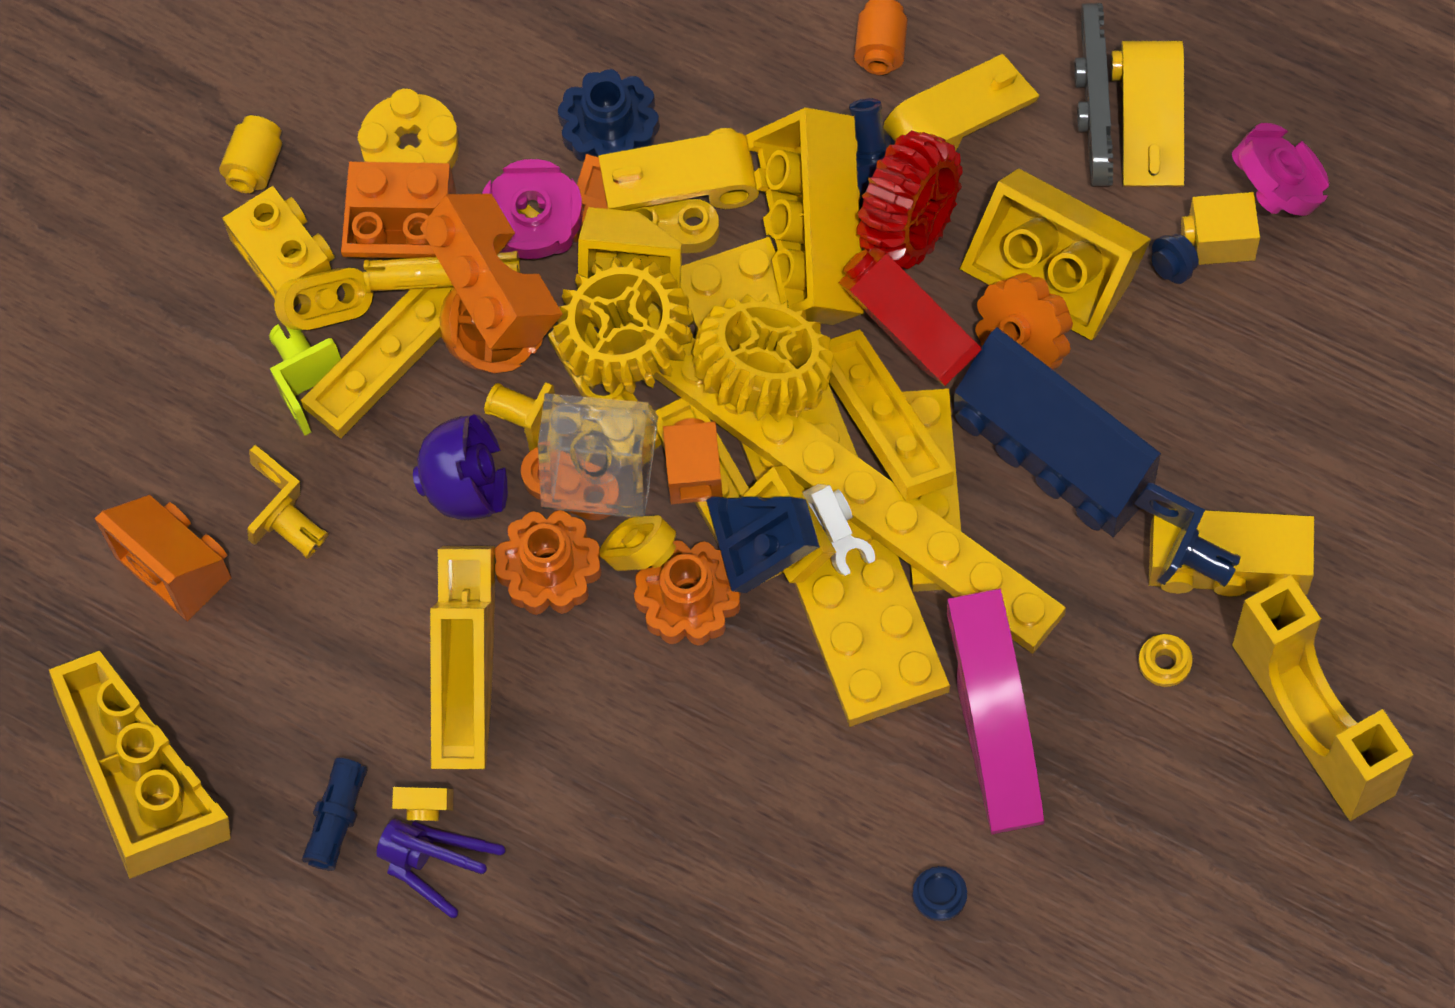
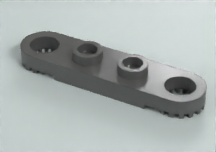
[1074,3,1113,186]

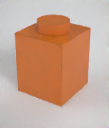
[663,418,723,505]

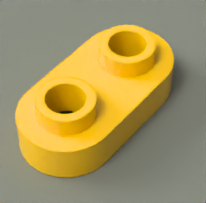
[625,199,720,253]
[274,268,373,330]
[600,515,676,571]

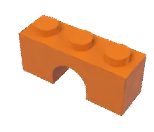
[420,194,563,349]

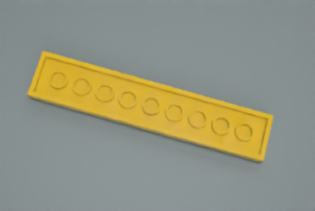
[681,236,950,727]

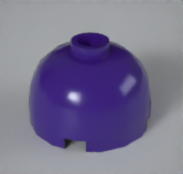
[413,414,508,521]

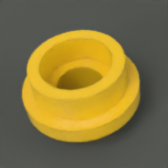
[1138,634,1193,687]

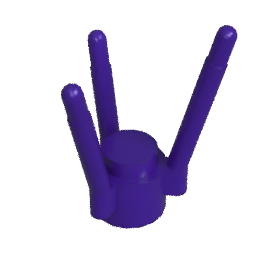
[376,818,506,918]

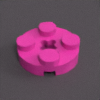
[1232,123,1329,216]
[482,159,583,259]

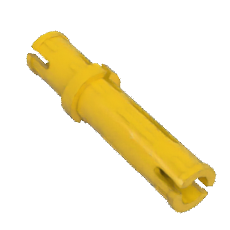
[363,251,520,293]

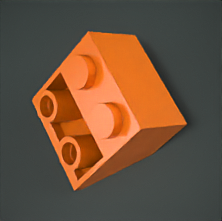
[341,161,456,258]

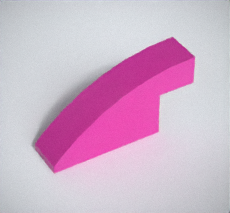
[947,588,1044,835]

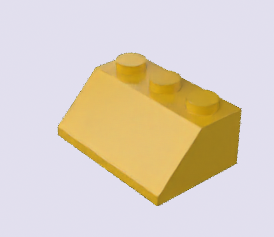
[960,168,1151,341]

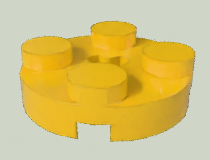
[357,89,459,169]

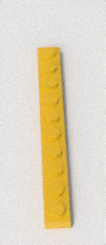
[647,309,1066,654]

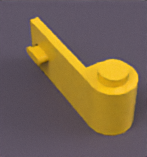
[1111,41,1184,187]
[883,54,1039,150]
[598,128,759,210]

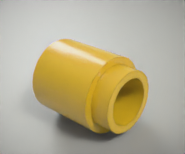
[219,115,282,193]

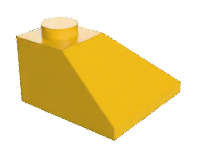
[578,207,682,328]

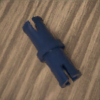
[302,758,368,871]

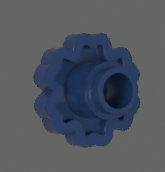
[558,69,660,161]

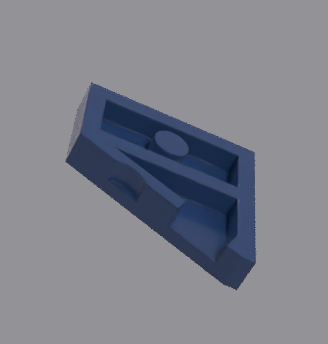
[706,497,820,593]

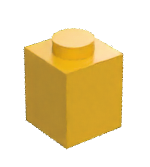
[1181,192,1260,265]

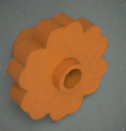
[975,273,1073,370]
[495,510,601,615]
[634,540,741,646]

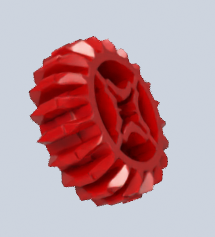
[857,130,963,269]

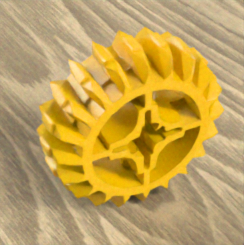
[553,256,694,394]
[692,294,834,422]

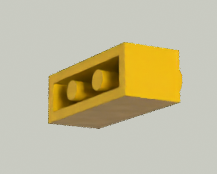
[1149,508,1314,596]

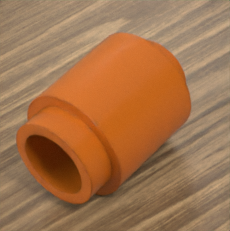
[854,0,908,75]

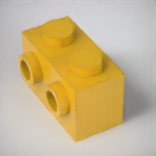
[222,186,335,307]

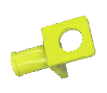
[269,324,341,436]

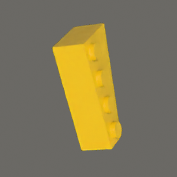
[746,107,864,325]
[49,650,231,879]

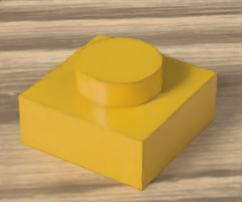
[392,787,454,821]

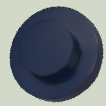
[1152,234,1199,284]
[913,866,967,921]

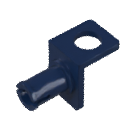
[849,98,895,210]
[1135,483,1241,587]

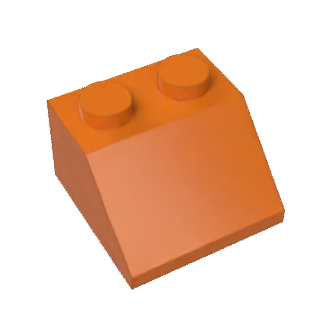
[94,495,231,622]

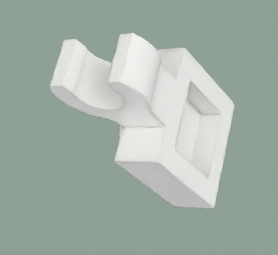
[802,484,875,576]

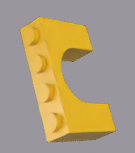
[1232,575,1414,821]

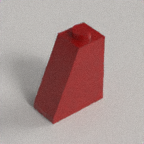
[838,247,982,386]

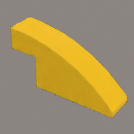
[430,546,495,769]

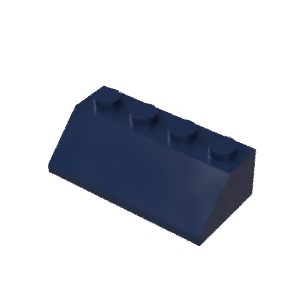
[953,327,1161,538]

